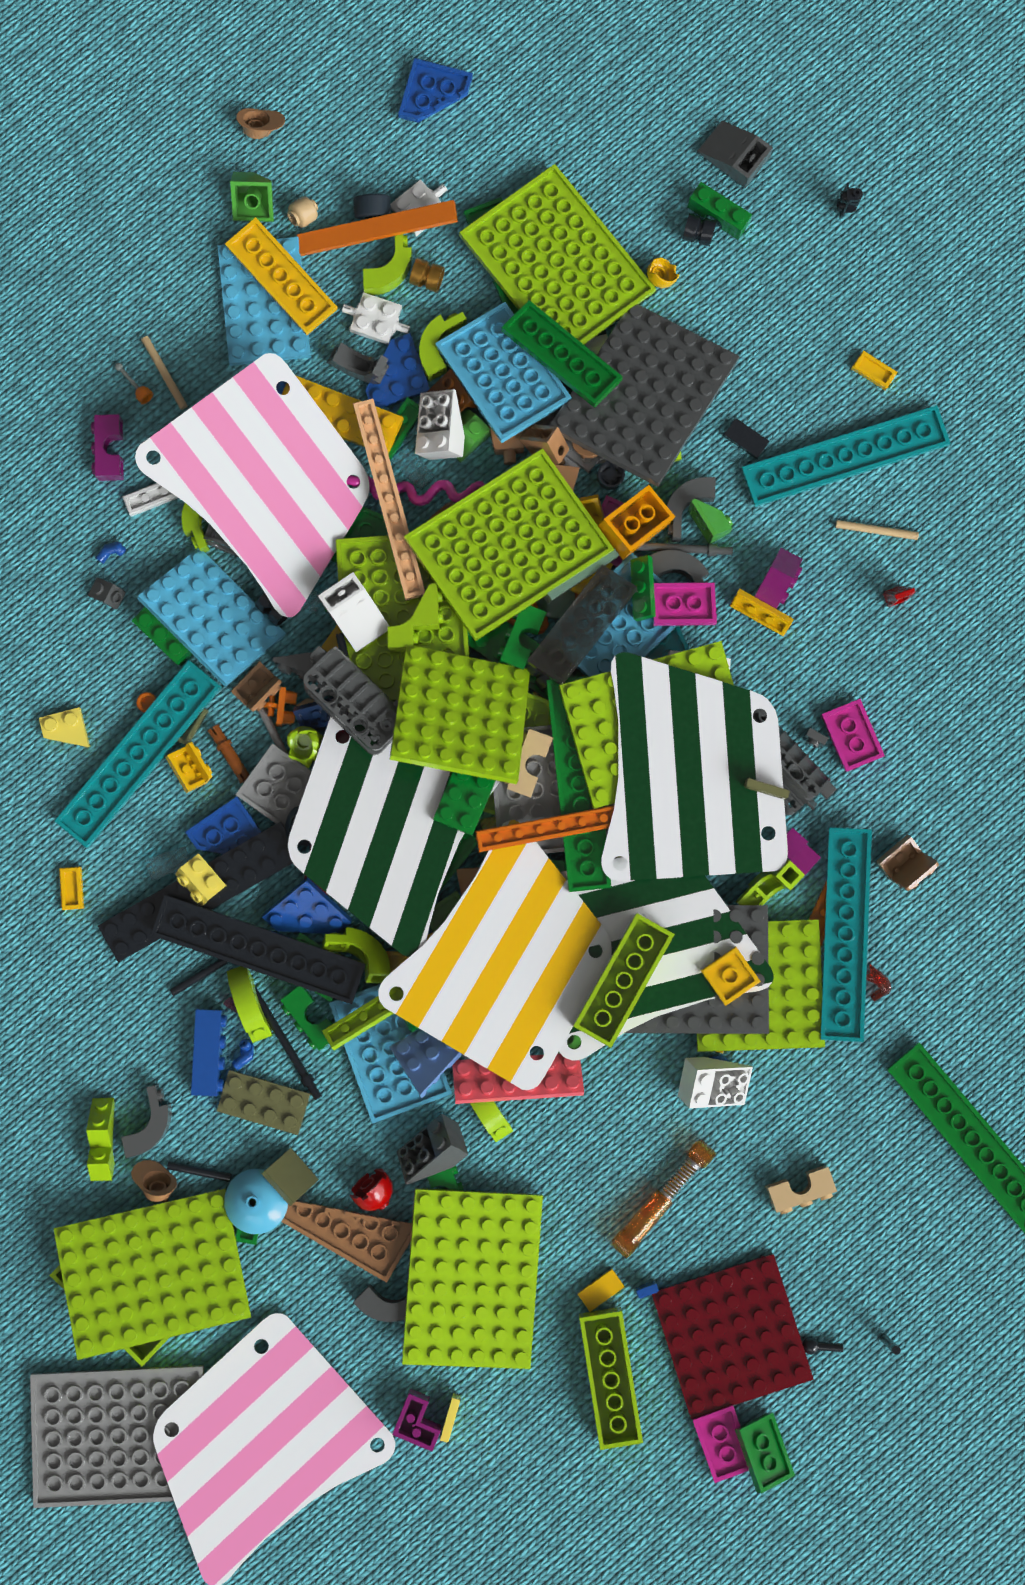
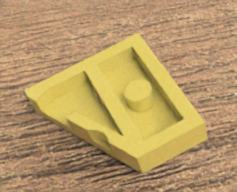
[39,707,90,748]

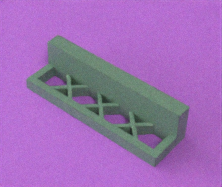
[543,548,619,604]

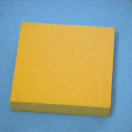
[700,946,761,1006]

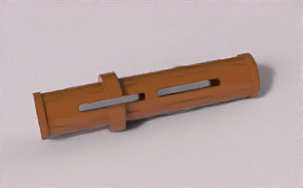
[207,724,250,784]

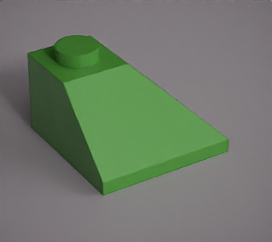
[230,172,274,222]
[456,408,490,463]
[688,499,733,544]

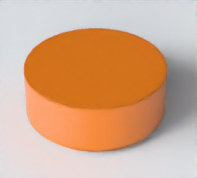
[136,692,157,713]

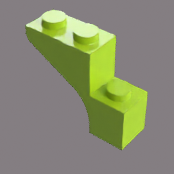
[387,583,443,652]
[86,1098,115,1181]

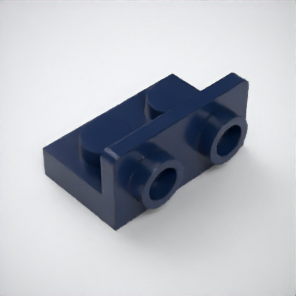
[293,697,334,730]

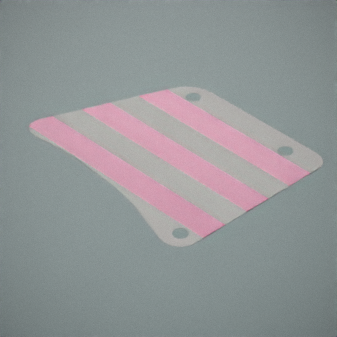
[135,353,369,617]
[153,1313,395,1585]

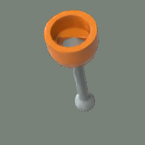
[115,363,154,405]

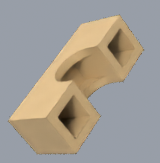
[505,729,553,798]
[765,1165,837,1214]

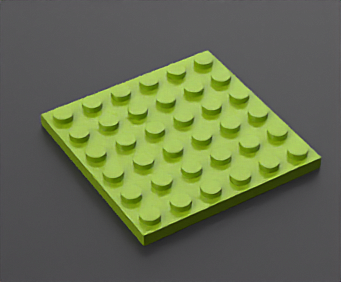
[389,645,530,784]
[696,920,825,1052]

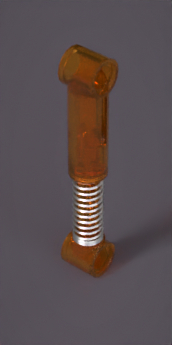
[610,1139,717,1259]

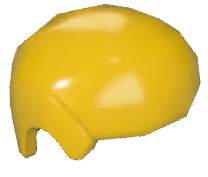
[647,257,679,289]

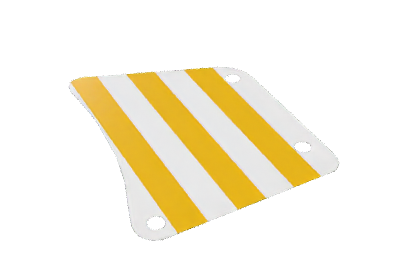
[378,820,612,1090]

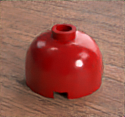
[350,1168,393,1211]

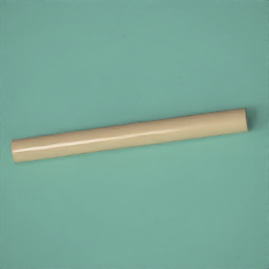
[141,336,188,410]
[835,520,919,540]

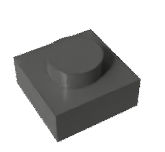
[803,728,828,748]

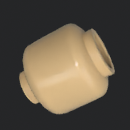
[287,196,318,228]

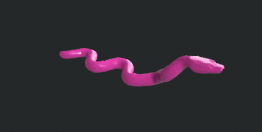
[346,475,485,506]

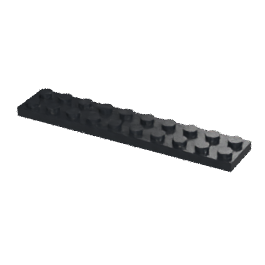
[98,821,293,962]
[151,895,366,1004]

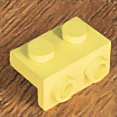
[175,853,226,906]

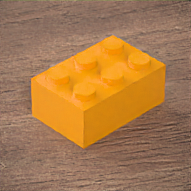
[598,485,675,560]

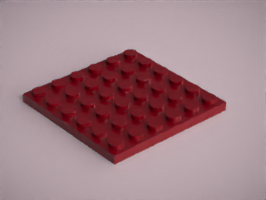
[652,1253,814,1419]

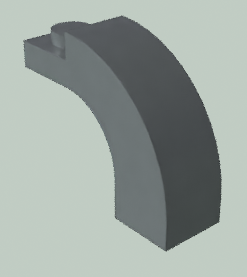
[327,342,389,384]
[667,477,716,542]
[650,550,709,583]
[121,1084,172,1158]
[353,1284,406,1322]

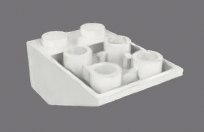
[415,389,465,460]
[318,572,389,652]
[677,1057,753,1108]

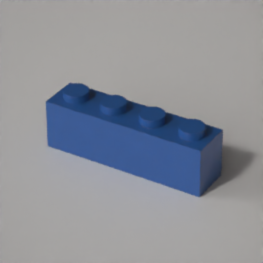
[191,1009,227,1096]

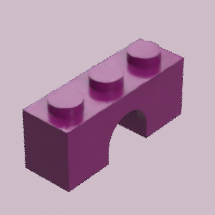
[91,414,124,481]

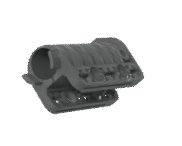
[303,646,397,756]
[753,708,837,815]

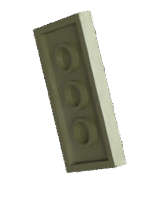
[217,1070,311,1135]

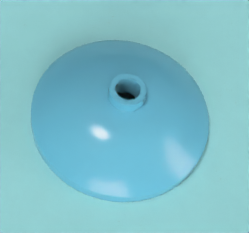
[224,1168,288,1234]

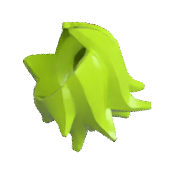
[287,726,324,768]

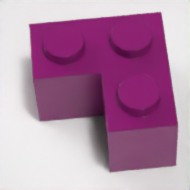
[755,548,803,609]
[786,827,821,875]
[392,1388,442,1452]

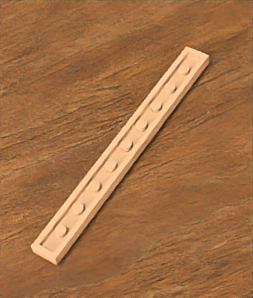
[353,399,425,601]

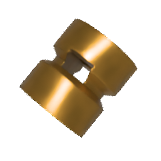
[409,258,445,293]

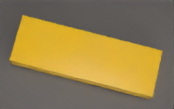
[730,588,794,637]

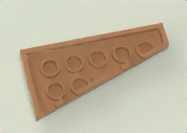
[281,1200,412,1283]

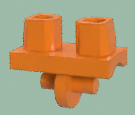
[263,687,297,727]

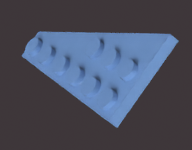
[390,1029,462,1098]

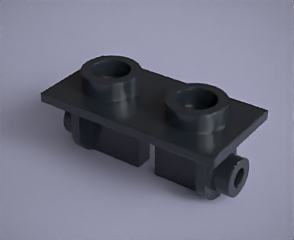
[837,183,863,219]

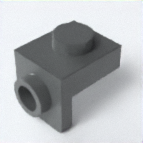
[88,577,126,610]

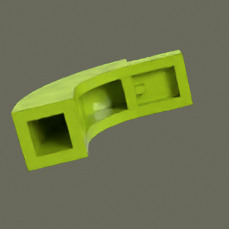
[363,234,413,295]
[419,312,467,382]
[181,503,210,552]
[735,859,805,905]
[322,927,390,984]
[226,966,272,1043]
[470,1101,513,1142]

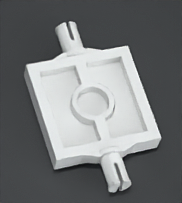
[390,180,447,237]
[342,292,410,345]

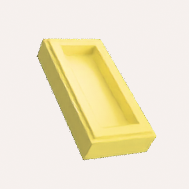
[440,1393,461,1442]

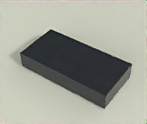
[723,418,769,459]

